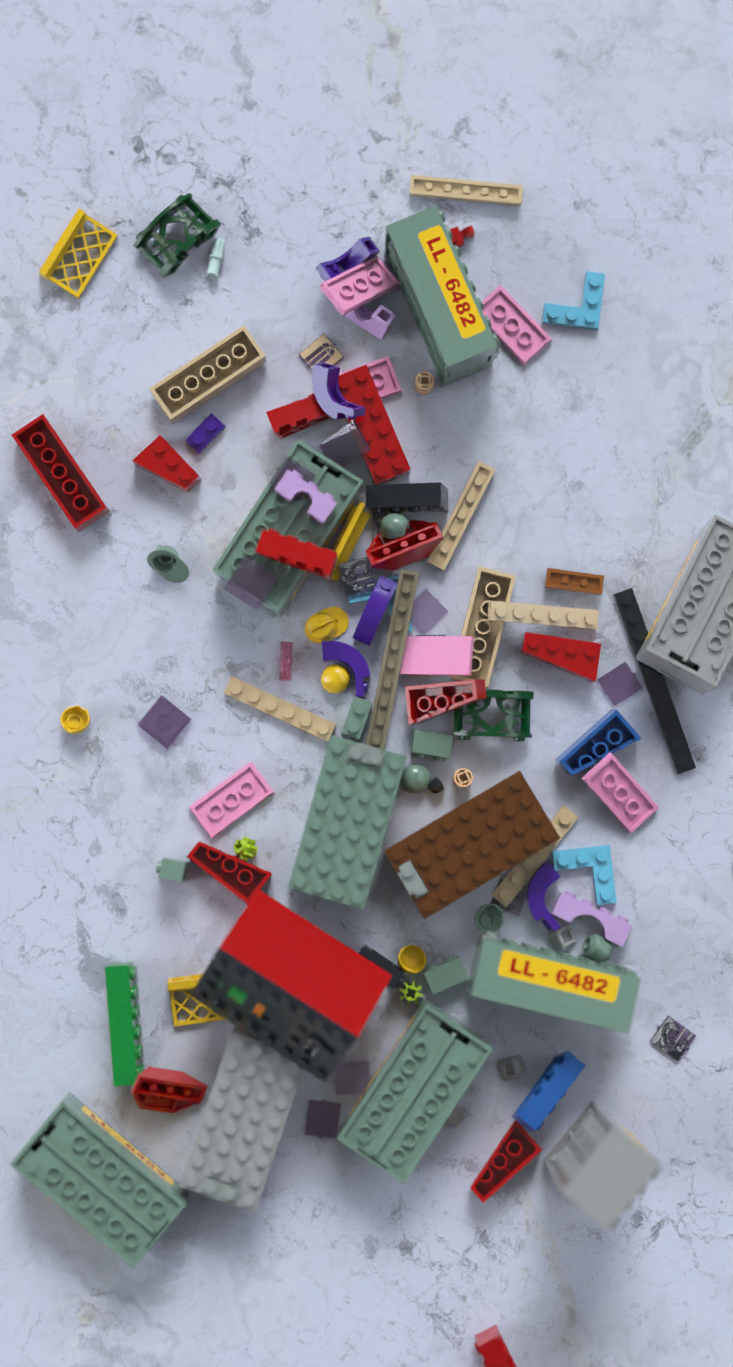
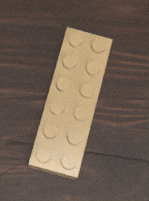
[149,325,267,424]
[450,566,516,689]

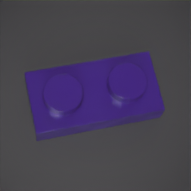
[185,413,226,454]

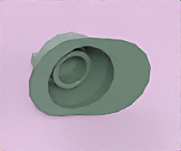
[147,545,189,583]

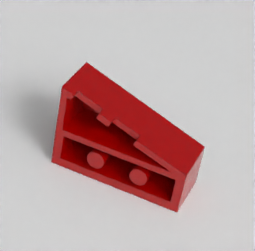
[266,393,332,440]
[132,435,201,493]

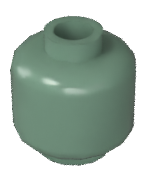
[582,934,612,962]

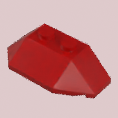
[365,520,444,571]
[131,1066,208,1113]

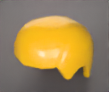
[321,663,350,694]
[60,705,90,735]
[397,944,427,974]

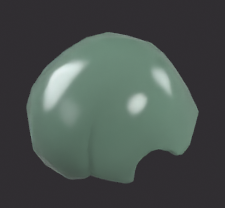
[381,513,409,539]
[400,764,431,793]
[475,904,504,933]

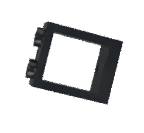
[358,944,405,989]

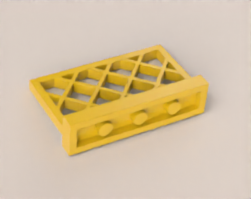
[39,208,118,298]
[331,502,371,582]
[167,974,227,1027]

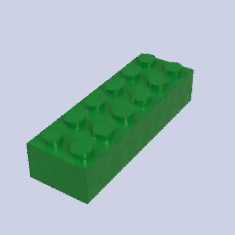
[105,962,145,1087]

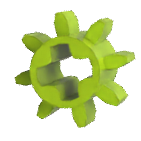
[233,836,257,862]
[399,980,423,1005]

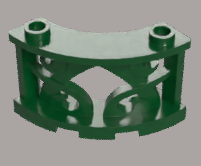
[133,193,222,278]
[452,689,534,741]

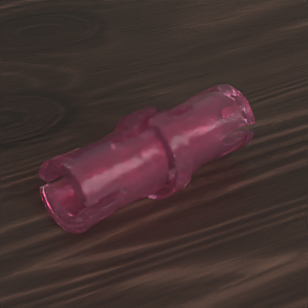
[278,642,294,681]

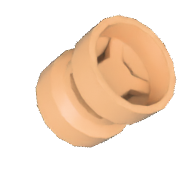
[415,371,434,395]
[453,768,473,788]

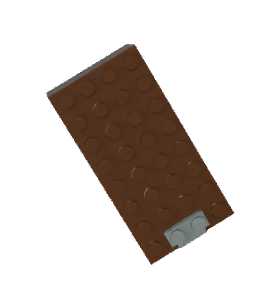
[384,770,561,919]

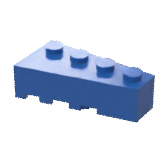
[555,709,642,775]
[512,1050,586,1132]

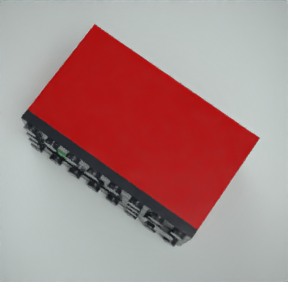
[190,889,392,1082]

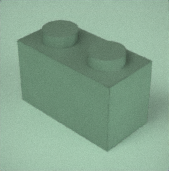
[341,696,372,740]
[411,729,453,762]
[156,858,189,882]
[423,954,469,995]

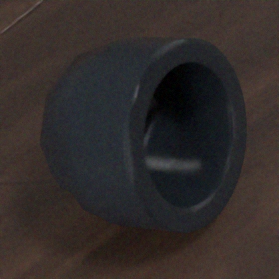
[428,777,445,794]

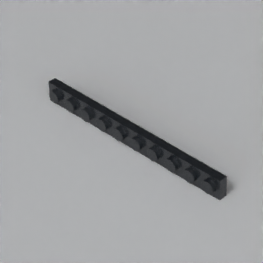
[613,588,696,774]

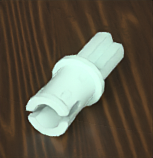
[207,238,225,277]

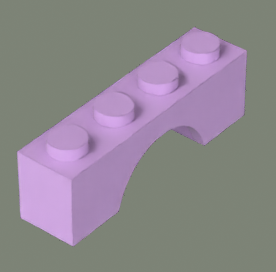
[550,890,632,947]

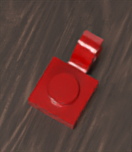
[450,225,475,248]

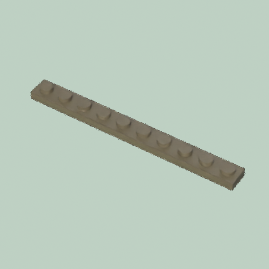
[366,569,420,750]

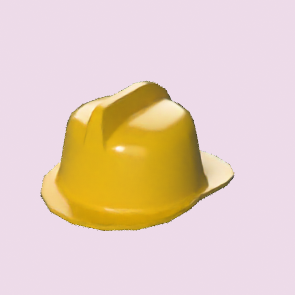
[305,606,349,644]

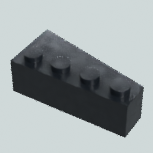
[366,482,448,514]

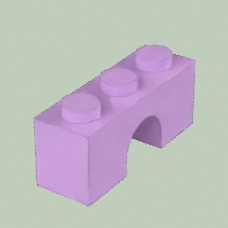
[334,305,396,340]
[274,470,337,525]

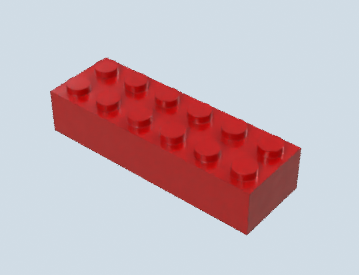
[338,364,411,485]
[11,414,110,533]

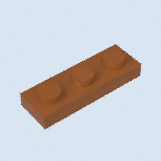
[544,568,604,595]

